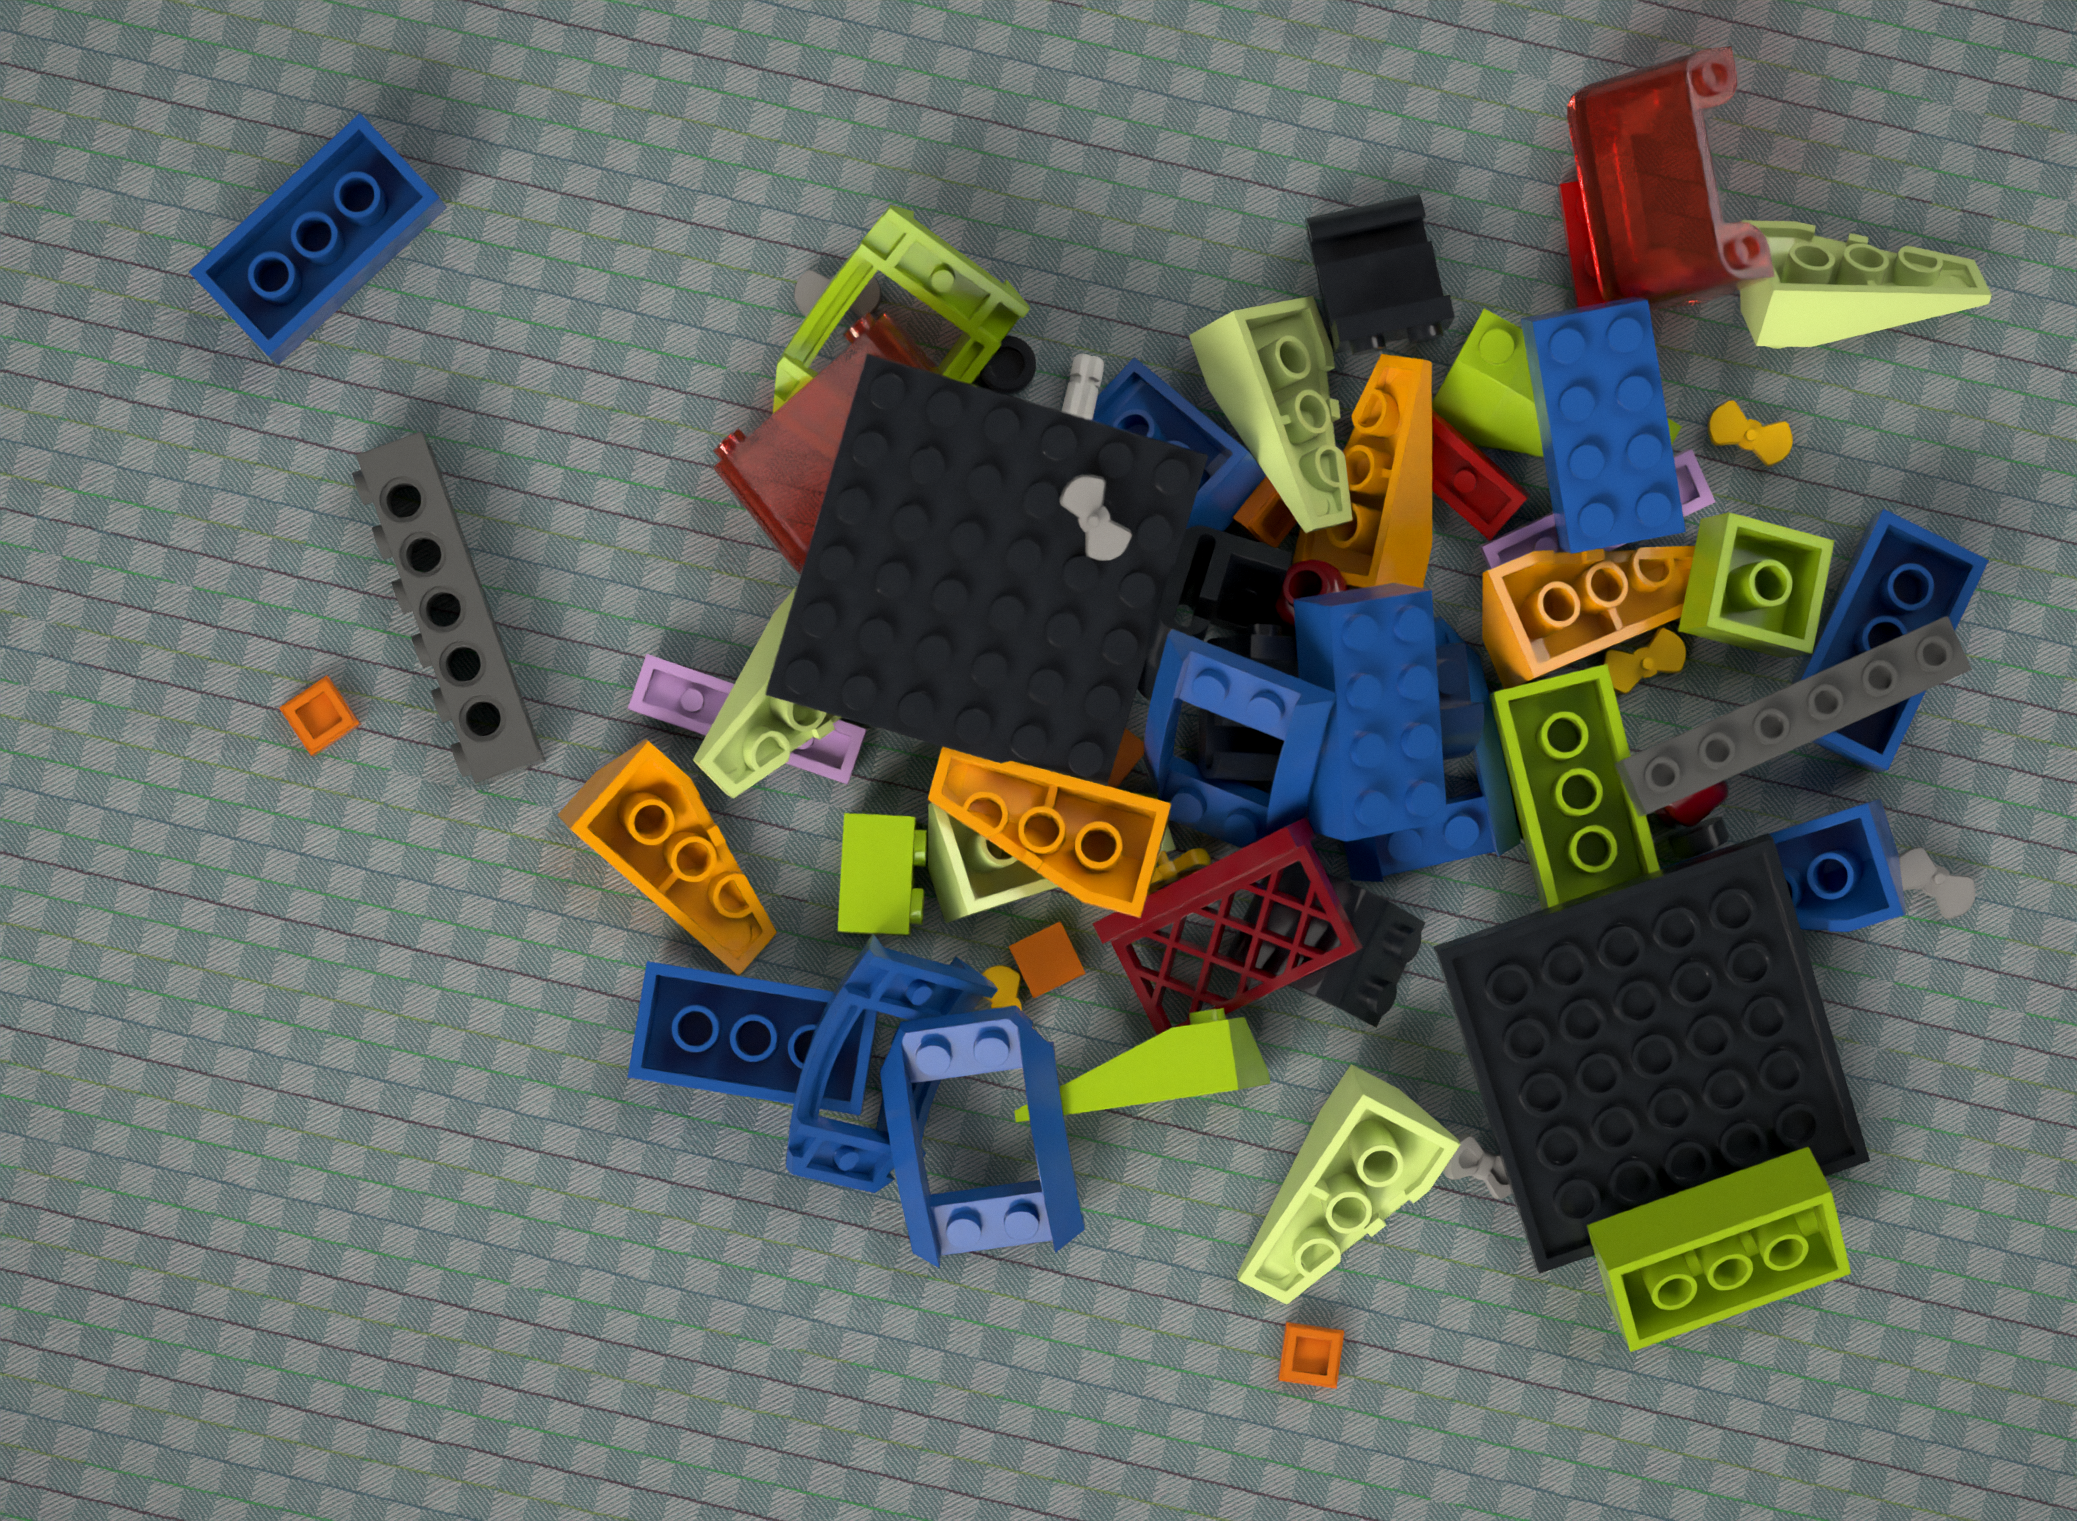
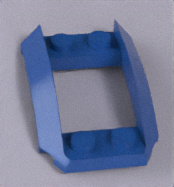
[1343,616,1521,882]
[1144,629,1337,848]
[785,933,998,1193]
[880,1005,1085,1268]

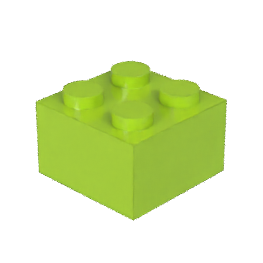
[1678,512,1835,658]
[838,813,928,936]

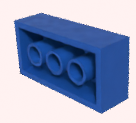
[189,113,447,365]
[1521,297,1686,554]
[1790,509,1989,774]
[1293,583,1447,841]
[627,961,879,1115]

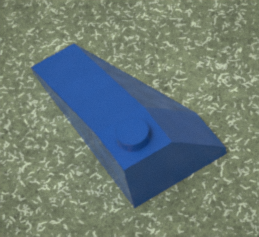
[1660,798,1906,932]

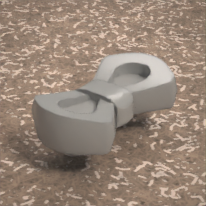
[793,269,882,319]
[1060,475,1132,560]
[1899,847,1976,920]
[1443,1133,1512,1199]

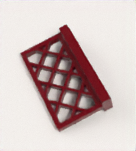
[1092,817,1363,1035]

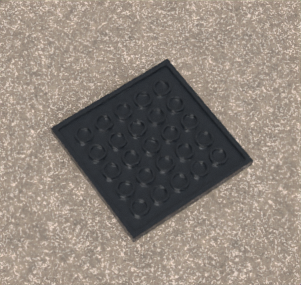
[765,352,1208,786]
[1434,833,1870,1274]

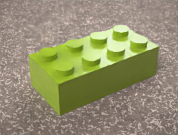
[1489,664,1660,910]
[1587,1147,1851,1352]

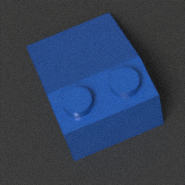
[1092,357,1266,531]

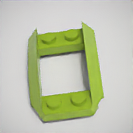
[772,205,1030,461]

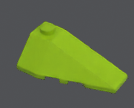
[1432,308,1682,458]
[1014,1008,1271,1122]

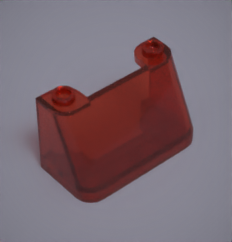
[1567,46,1775,310]
[712,310,945,575]

